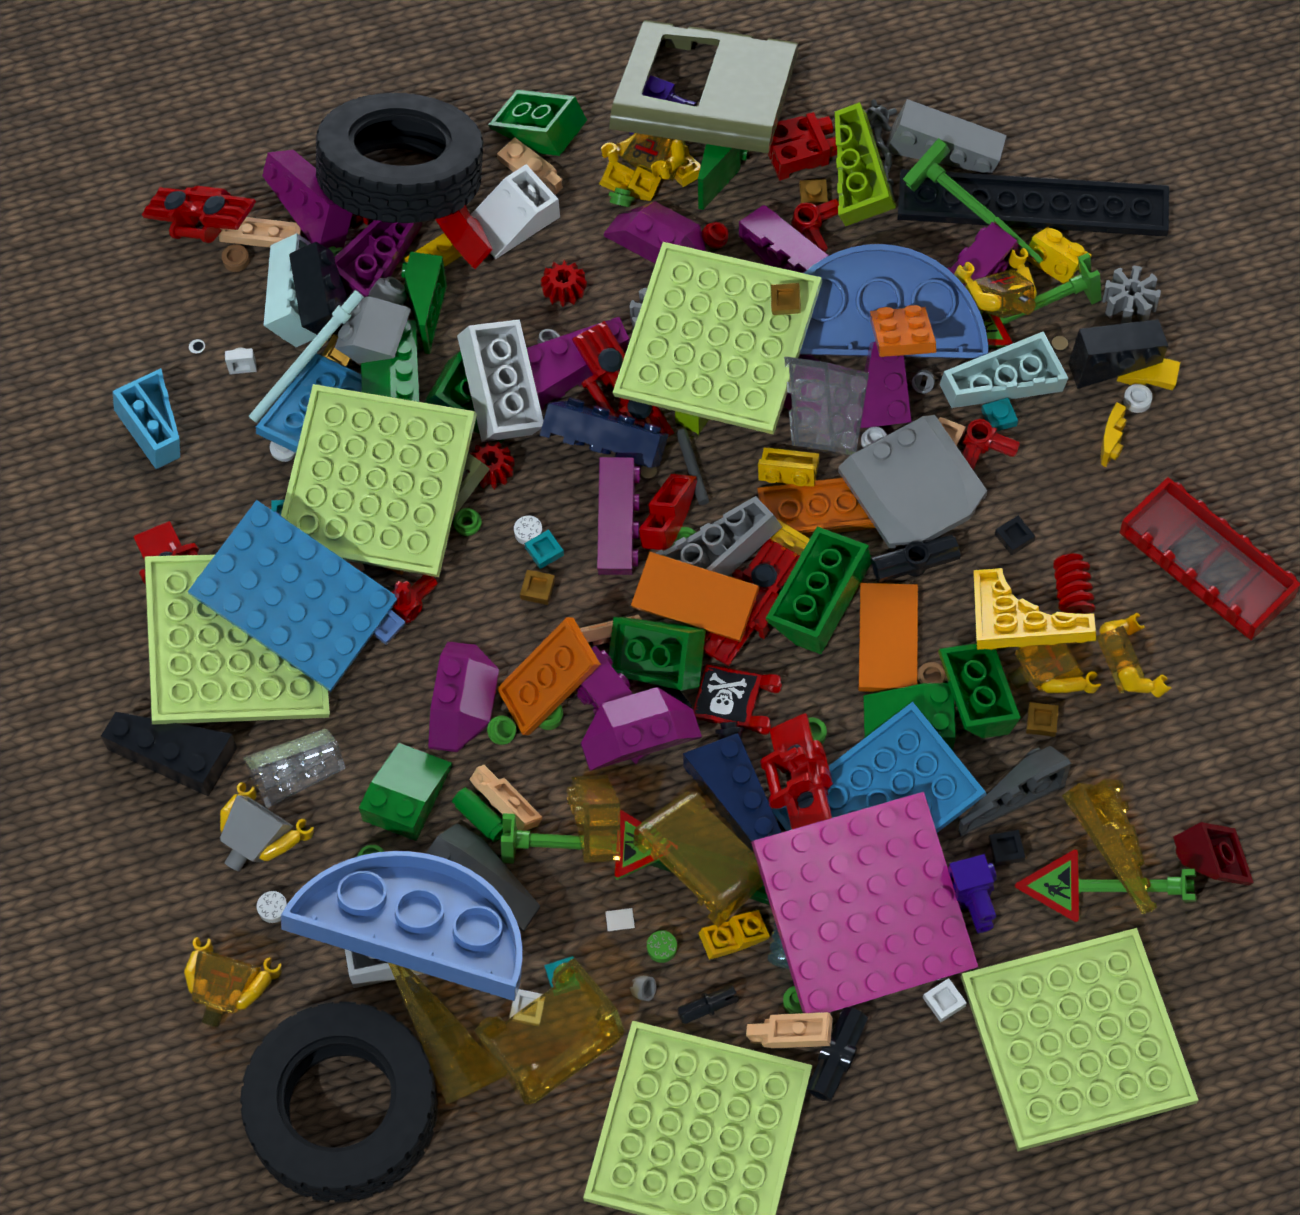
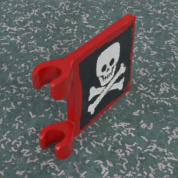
[693,664,782,735]

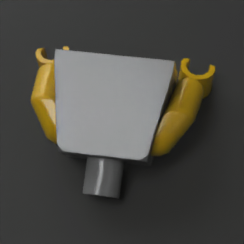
[220,782,314,871]

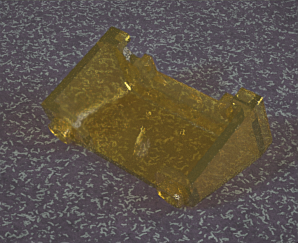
[633,791,764,927]
[474,958,624,1104]

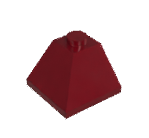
[1173,822,1254,886]

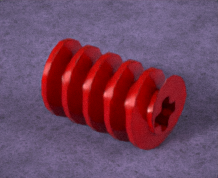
[1053,553,1096,614]

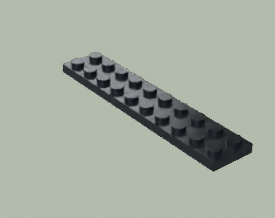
[897,169,1169,237]

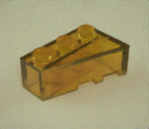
[567,775,620,863]

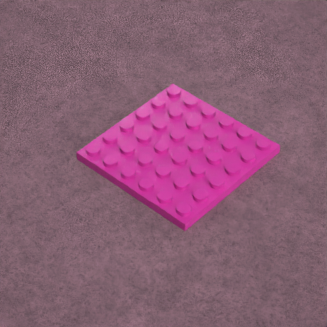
[751,792,978,1013]

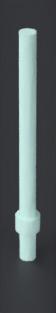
[249,290,364,423]

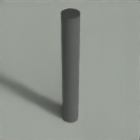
[676,429,709,505]

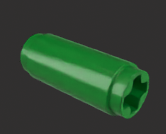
[452,787,503,842]

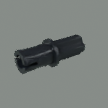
[677,984,739,1024]

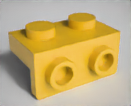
[1026,227,1092,284]
[758,447,819,487]

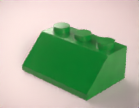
[938,643,1020,738]

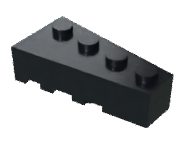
[101,712,237,796]

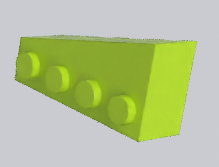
[835,102,896,227]

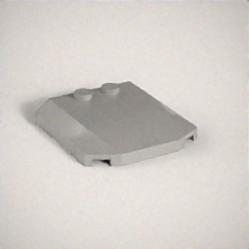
[838,415,987,548]

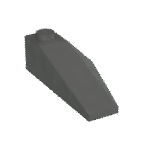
[958,746,1071,836]
[426,823,541,932]

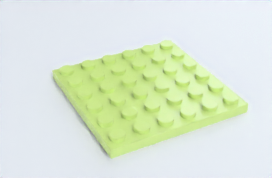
[613,242,822,435]
[281,384,477,577]
[145,555,330,724]
[961,928,1198,1151]
[583,1021,812,1215]

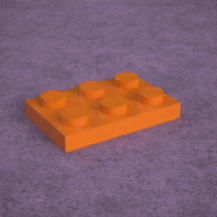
[870,305,936,357]

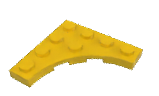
[974,568,1096,650]

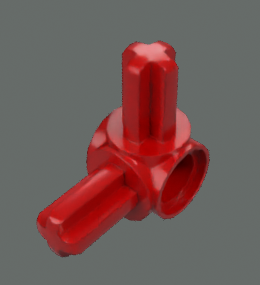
[791,199,839,252]
[962,419,1020,470]
[391,575,438,624]

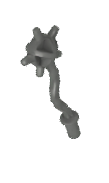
[866,99,897,201]

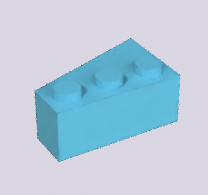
[112,368,180,469]

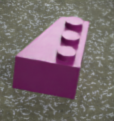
[852,341,912,429]

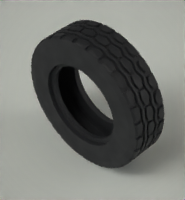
[316,93,483,223]
[240,1001,438,1203]

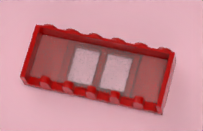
[1119,477,1300,641]

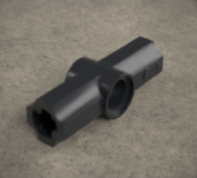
[871,535,961,583]
[807,1007,868,1102]

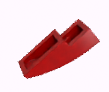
[435,205,493,269]
[639,474,697,551]

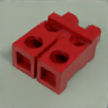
[767,112,837,181]

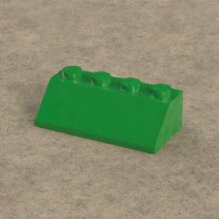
[361,320,419,402]
[766,526,871,654]

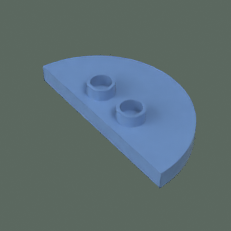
[799,244,988,359]
[281,851,522,1001]

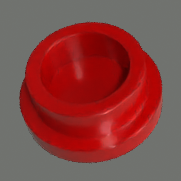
[702,222,728,248]

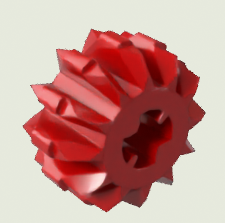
[541,259,587,307]
[468,441,515,490]

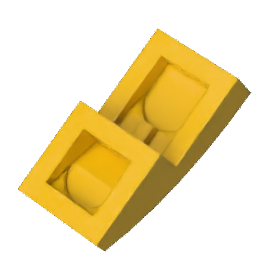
[599,161,661,201]
[1117,358,1180,391]

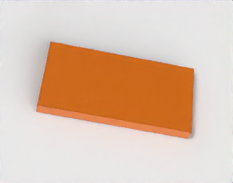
[757,478,875,537]
[631,552,759,642]
[858,583,918,692]
[497,617,601,735]

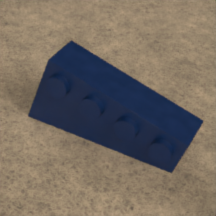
[540,398,669,468]
[683,733,782,859]

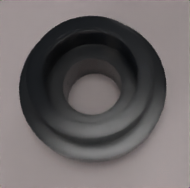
[715,721,744,740]

